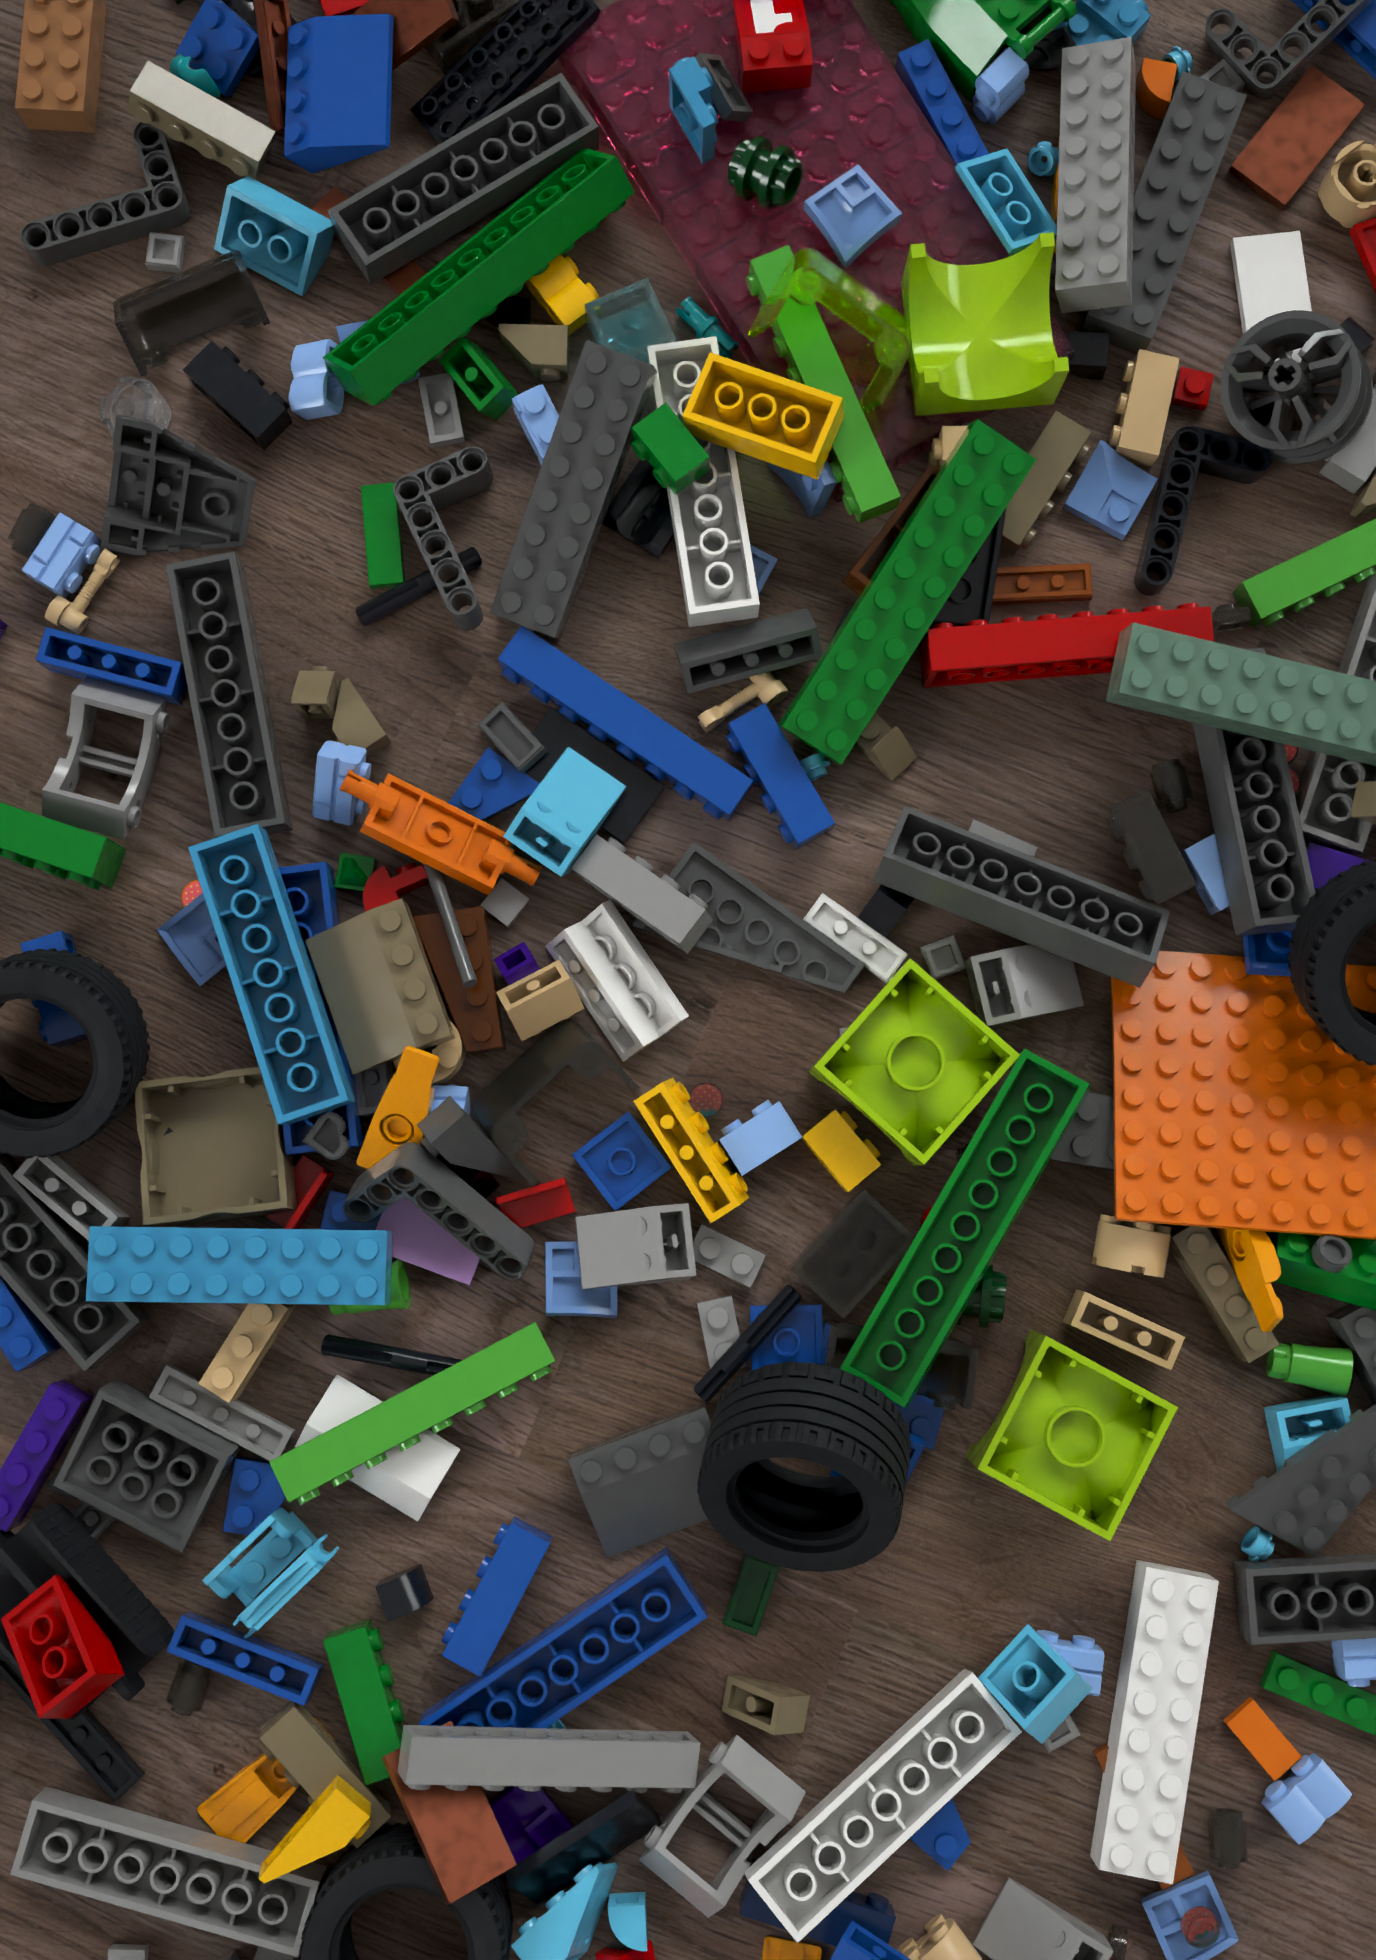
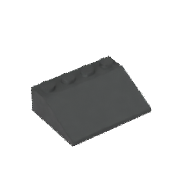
[53,1378,241,1553]
[568,1403,712,1558]

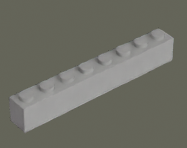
[397,1725,701,1793]

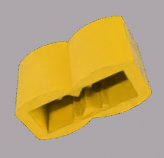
[525,255,600,335]

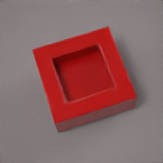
[1171,366,1214,411]

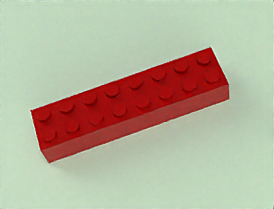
[919,603,1214,688]

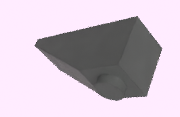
[417,1096,521,1178]

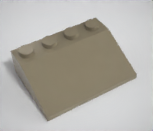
[305,898,456,1075]

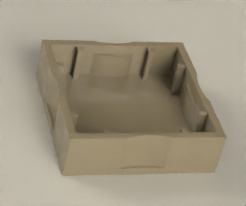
[134,1066,297,1227]

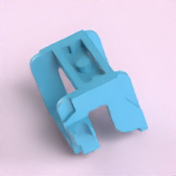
[202,1507,339,1639]

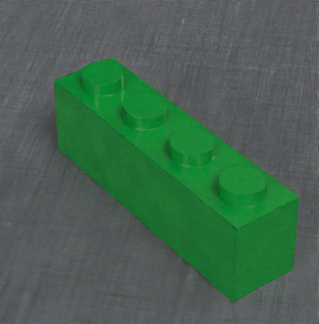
[323,1619,405,1785]

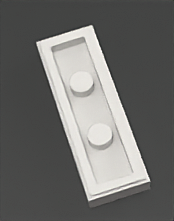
[803,893,908,984]

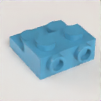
[1053,0,1151,46]
[669,56,718,164]

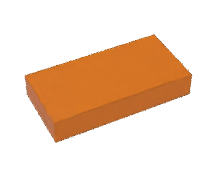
[1223,1697,1302,1781]

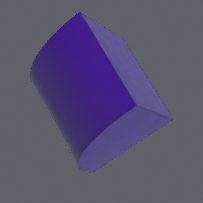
[494,942,540,985]

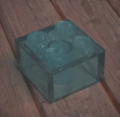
[584,277,676,363]

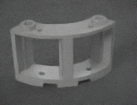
[42,677,170,840]
[639,1735,806,1918]

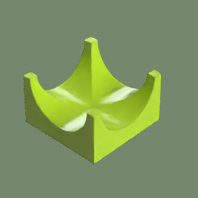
[901,232,1069,416]
[808,958,1020,1165]
[965,1329,1178,1541]

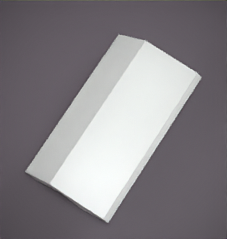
[545,900,689,1062]
[295,1374,460,1522]

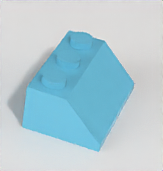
[955,148,1057,256]
[214,176,334,296]

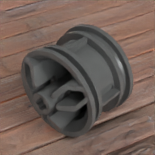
[1221,310,1373,464]

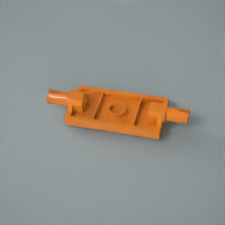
[339,769,542,896]

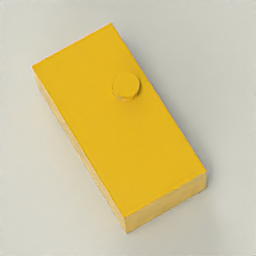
[682,352,845,480]

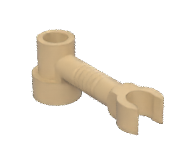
[45,549,120,635]
[698,672,789,733]

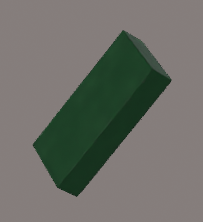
[722,1553,780,1637]

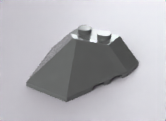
[100,414,256,556]

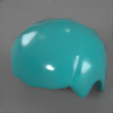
[169,54,221,99]

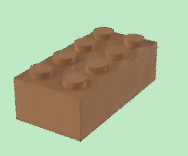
[15,0,107,133]

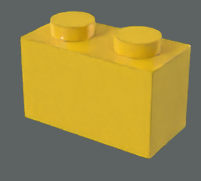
[801,1109,881,1192]

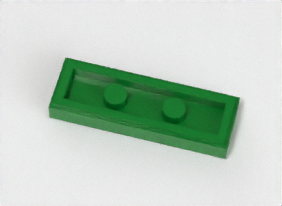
[361,482,405,589]

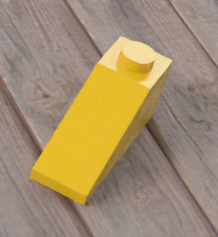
[258,1775,371,1884]

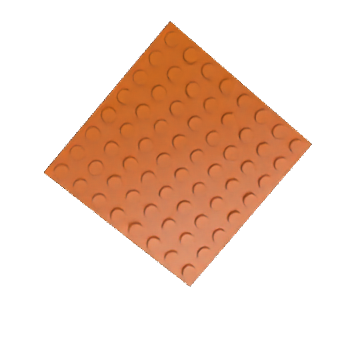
[1111,950,1376,1240]

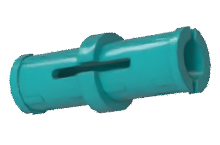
[676,297,739,359]

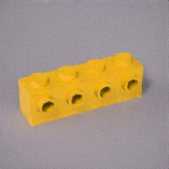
[633,1078,749,1223]

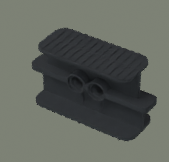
[0,1503,174,1720]

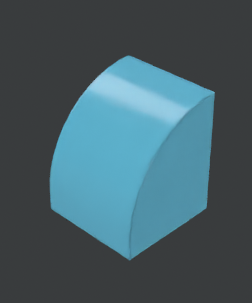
[608,1892,648,1951]

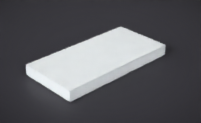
[1230,231,1312,371]

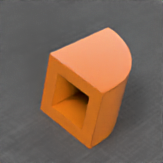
[1136,58,1177,120]

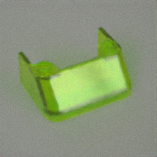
[748,248,910,413]

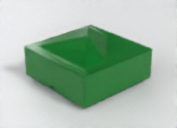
[334,852,377,893]

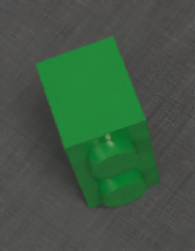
[439,337,519,421]
[631,402,710,495]

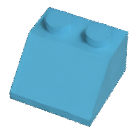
[978,1624,1093,1744]

